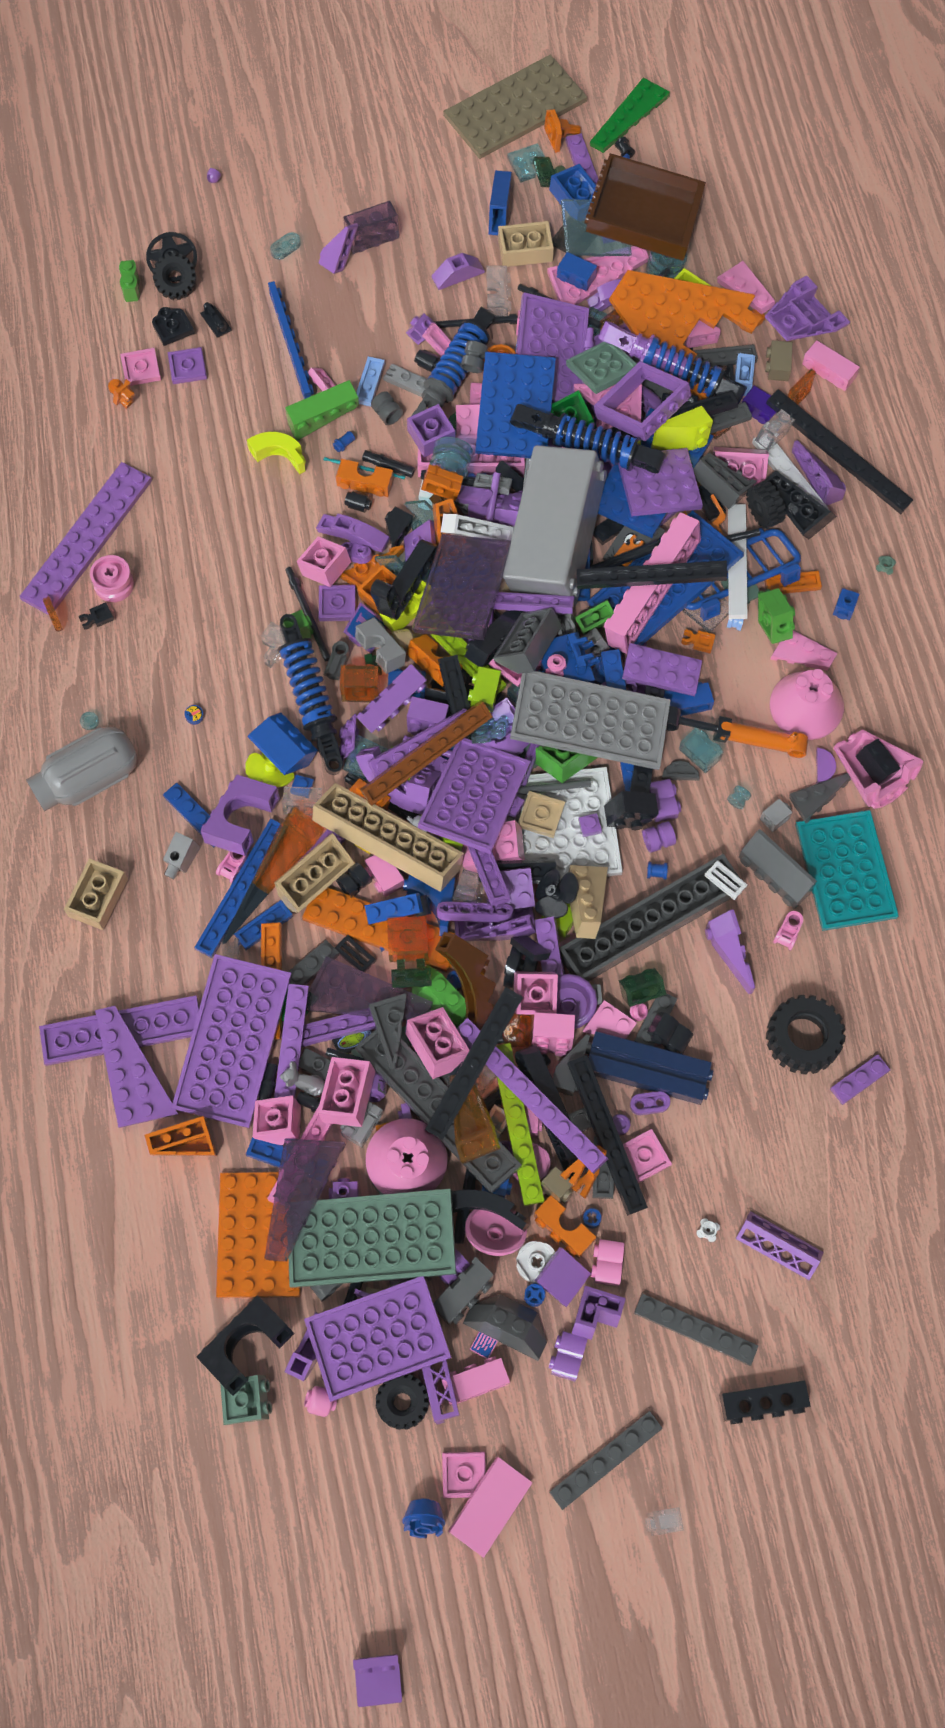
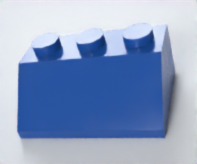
[549,164,597,225]
[248,713,318,775]

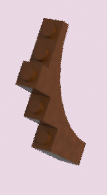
[435,932,496,1050]

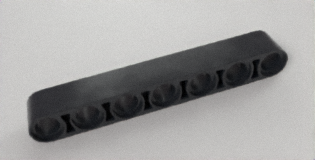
[515,1045,588,1179]

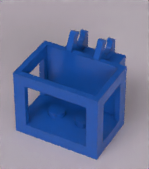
[538,632,600,684]

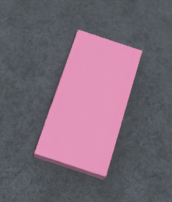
[448,1457,532,1558]

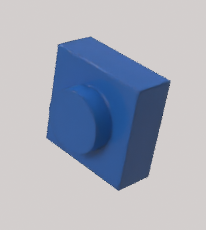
[290,775,314,799]

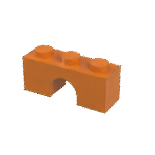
[336,459,394,497]
[406,634,463,687]
[534,1195,597,1258]

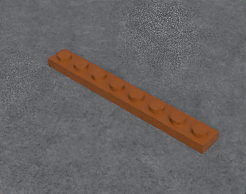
[360,701,493,806]

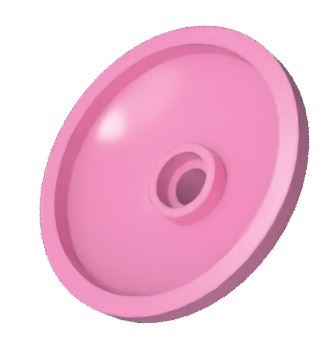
[465,1210,527,1256]

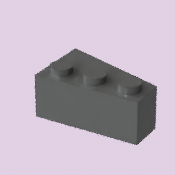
[693,453,757,509]

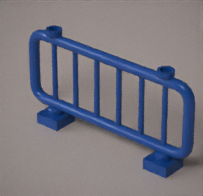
[685,528,801,621]

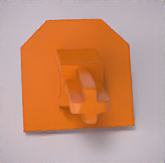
[544,109,581,153]

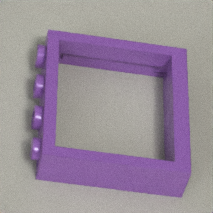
[594,361,691,441]

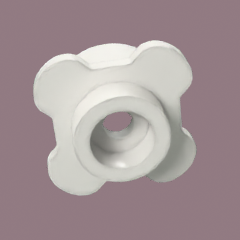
[696,1218,720,1242]

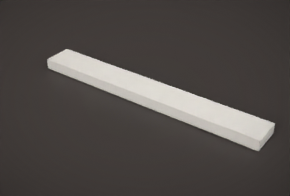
[728,504,747,619]

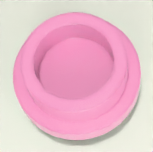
[630,1001,648,1021]

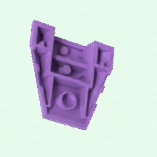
[765,276,850,341]
[454,899,536,941]

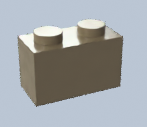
[765,340,793,381]
[541,1167,574,1204]

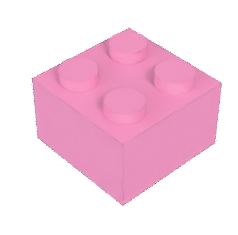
[297,536,351,587]
[514,971,558,1014]

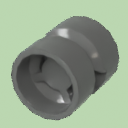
[460,341,488,373]
[371,391,403,425]

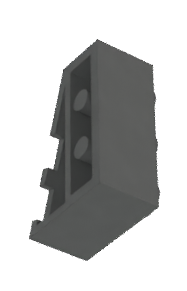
[434,1257,494,1326]

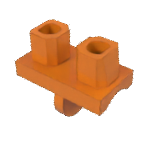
[108,379,135,409]

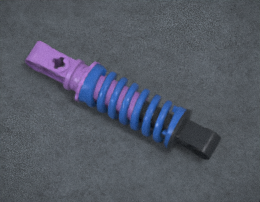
[598,321,747,404]

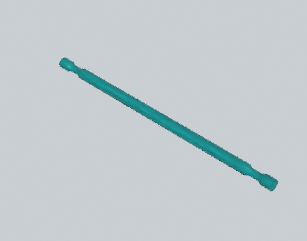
[323,457,405,480]

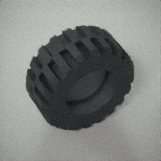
[766,995,846,1075]

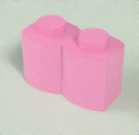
[591,1239,624,1287]

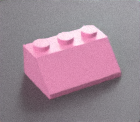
[713,447,769,485]
[406,1007,469,1079]

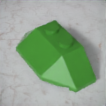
[411,965,466,1029]

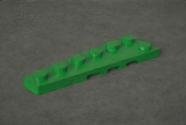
[590,77,670,153]

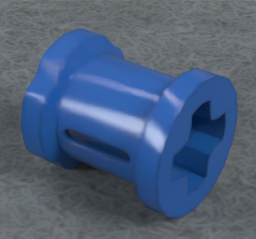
[647,861,668,880]

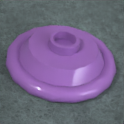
[557,974,598,1029]

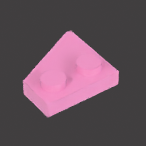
[582,1000,637,1039]

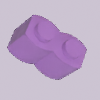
[649,779,681,822]
[548,1331,587,1382]

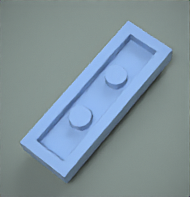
[356,356,385,407]

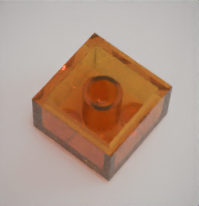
[340,664,380,702]
[387,916,429,962]

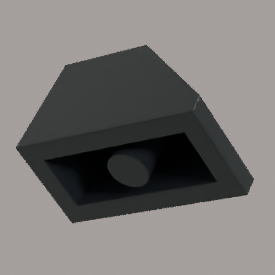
[385,506,414,548]

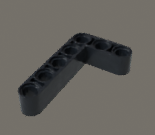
[370,539,439,620]

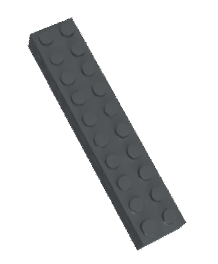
[559,854,741,982]

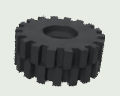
[153,253,197,300]
[746,480,786,529]
[375,1374,429,1430]

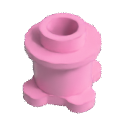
[545,654,566,677]

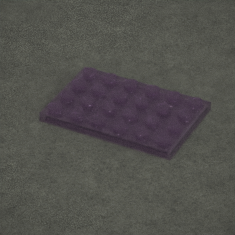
[412,534,511,640]

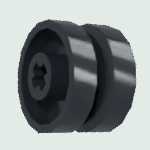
[503,946,538,988]

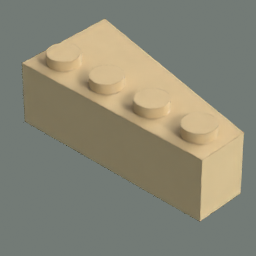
[568,865,608,939]

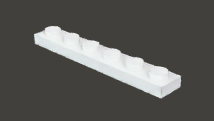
[752,431,829,510]

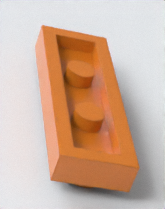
[764,571,822,594]

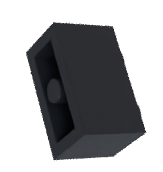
[855,739,901,785]

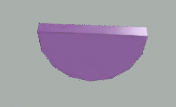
[816,747,836,784]

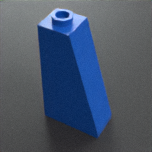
[488,170,512,235]

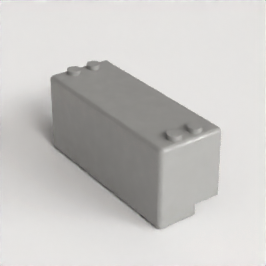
[503,445,607,606]

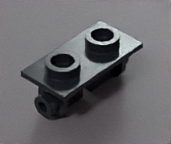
[200,302,232,338]

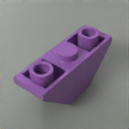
[432,253,485,290]

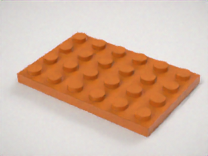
[216,1172,302,1298]

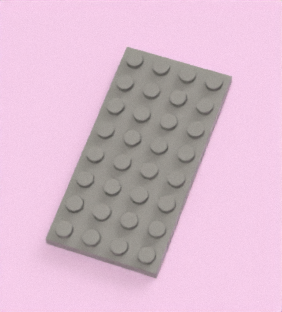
[510,671,670,770]

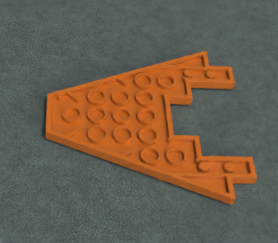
[609,270,761,400]

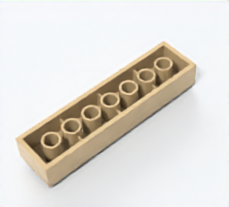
[312,783,464,892]

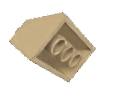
[274,833,355,913]

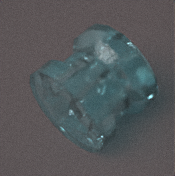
[727,786,751,809]

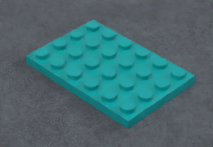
[795,810,899,931]

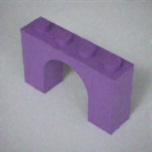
[201,775,280,856]

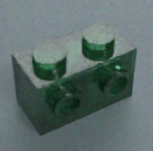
[618,968,666,1007]

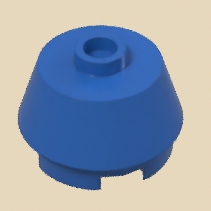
[402,1498,446,1538]

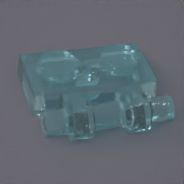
[471,715,508,744]

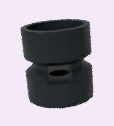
[336,862,372,898]

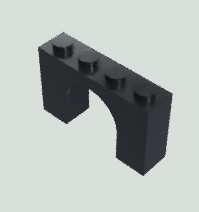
[196,1295,295,1396]

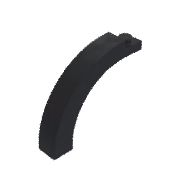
[451,1190,529,1232]

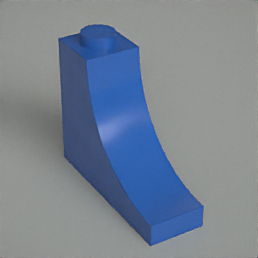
[403,875,455,936]

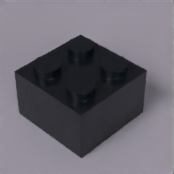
[604,791,659,831]

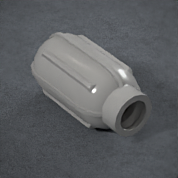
[26,727,137,812]

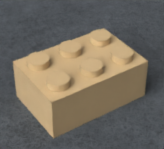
[498,221,553,267]
[64,858,128,930]

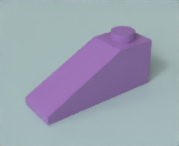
[319,223,358,274]

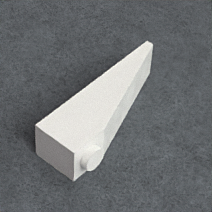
[441,514,514,545]

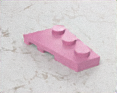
[771,631,837,671]

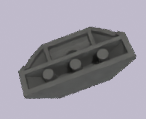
[463,1294,547,1361]

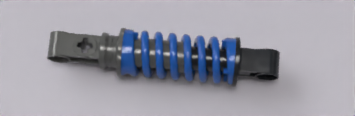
[412,306,496,416]

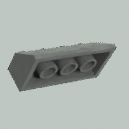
[493,608,561,674]
[739,829,817,909]

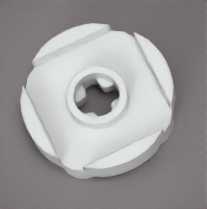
[516,1241,555,1284]

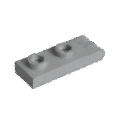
[383,364,426,397]

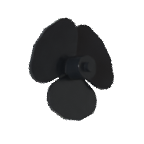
[535,869,579,919]

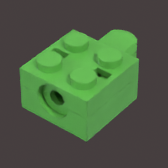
[758,588,795,644]

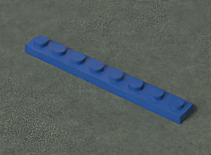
[268,281,314,399]
[601,649,633,791]
[194,818,288,958]

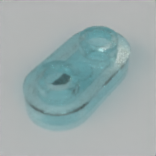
[270,232,301,260]

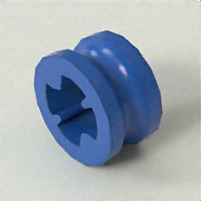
[583,1208,601,1229]

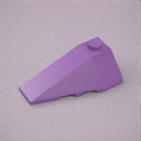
[792,440,846,506]
[705,909,755,994]

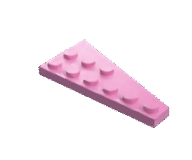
[547,246,649,305]

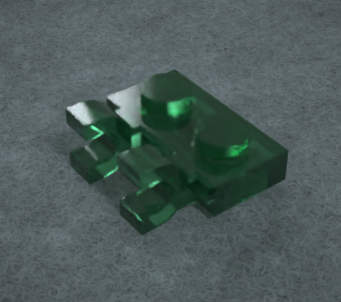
[391,958,432,988]

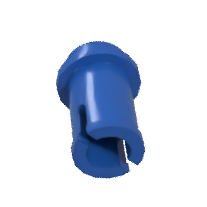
[333,431,355,452]

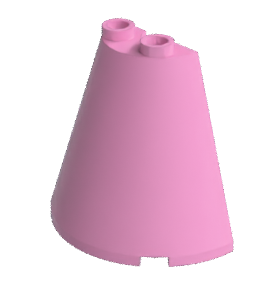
[834,730,923,809]

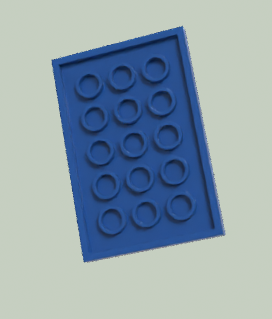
[475,352,556,458]

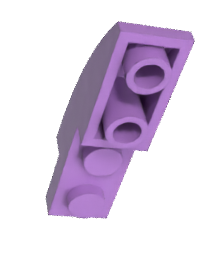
[316,513,390,553]

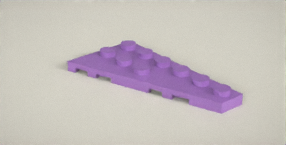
[95,1006,179,1128]

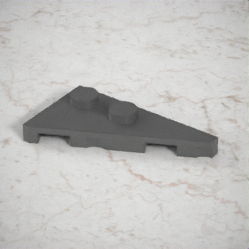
[789,773,851,823]
[369,993,406,1071]

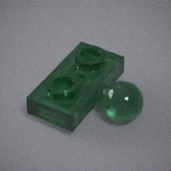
[532,157,566,187]

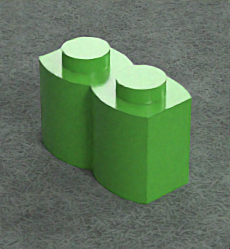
[119,260,140,302]

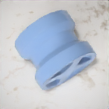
[726,619,744,631]

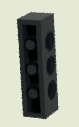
[719,1380,811,1425]

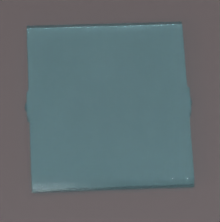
[561,199,632,257]

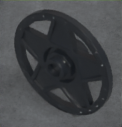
[146,232,197,282]

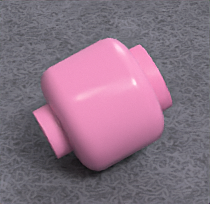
[304,1386,337,1417]

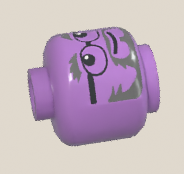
[369,1072,387,1102]

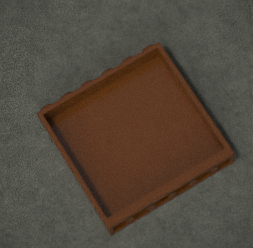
[584,153,706,261]

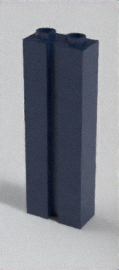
[588,1031,714,1105]

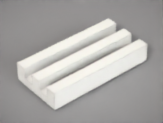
[705,860,748,900]

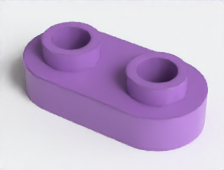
[341,542,373,564]
[630,1091,670,1115]

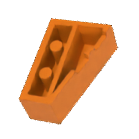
[144,1116,217,1156]

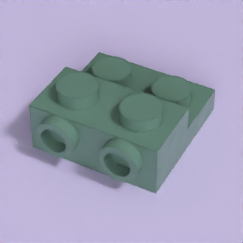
[220,1375,272,1425]

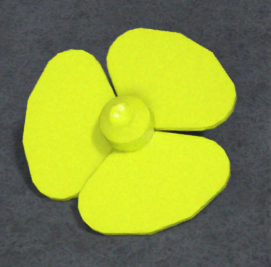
[245,753,294,787]

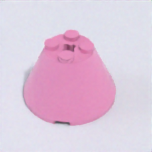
[769,669,844,740]
[366,1118,447,1194]

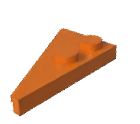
[339,545,405,589]

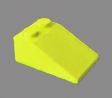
[651,406,713,450]

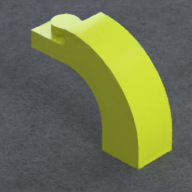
[247,432,306,475]

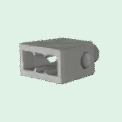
[163,832,201,879]

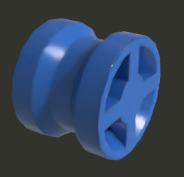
[524,1284,545,1307]

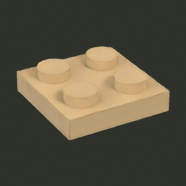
[518,791,565,838]

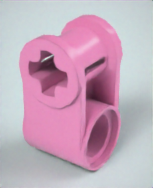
[216,851,248,883]
[773,911,803,951]

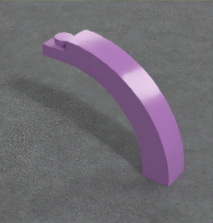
[356,746,427,814]

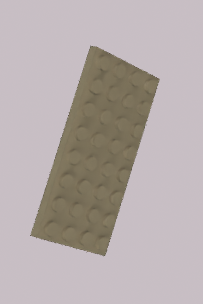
[443,54,587,159]

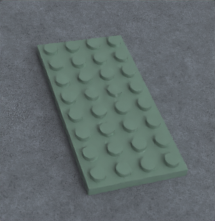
[287,1189,457,1288]

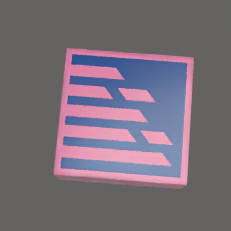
[470,1332,498,1359]

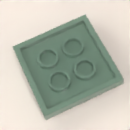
[566,342,636,394]

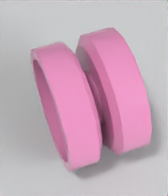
[90,555,134,603]

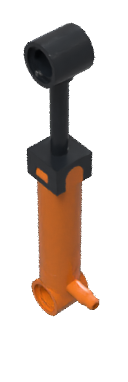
[666,706,808,758]

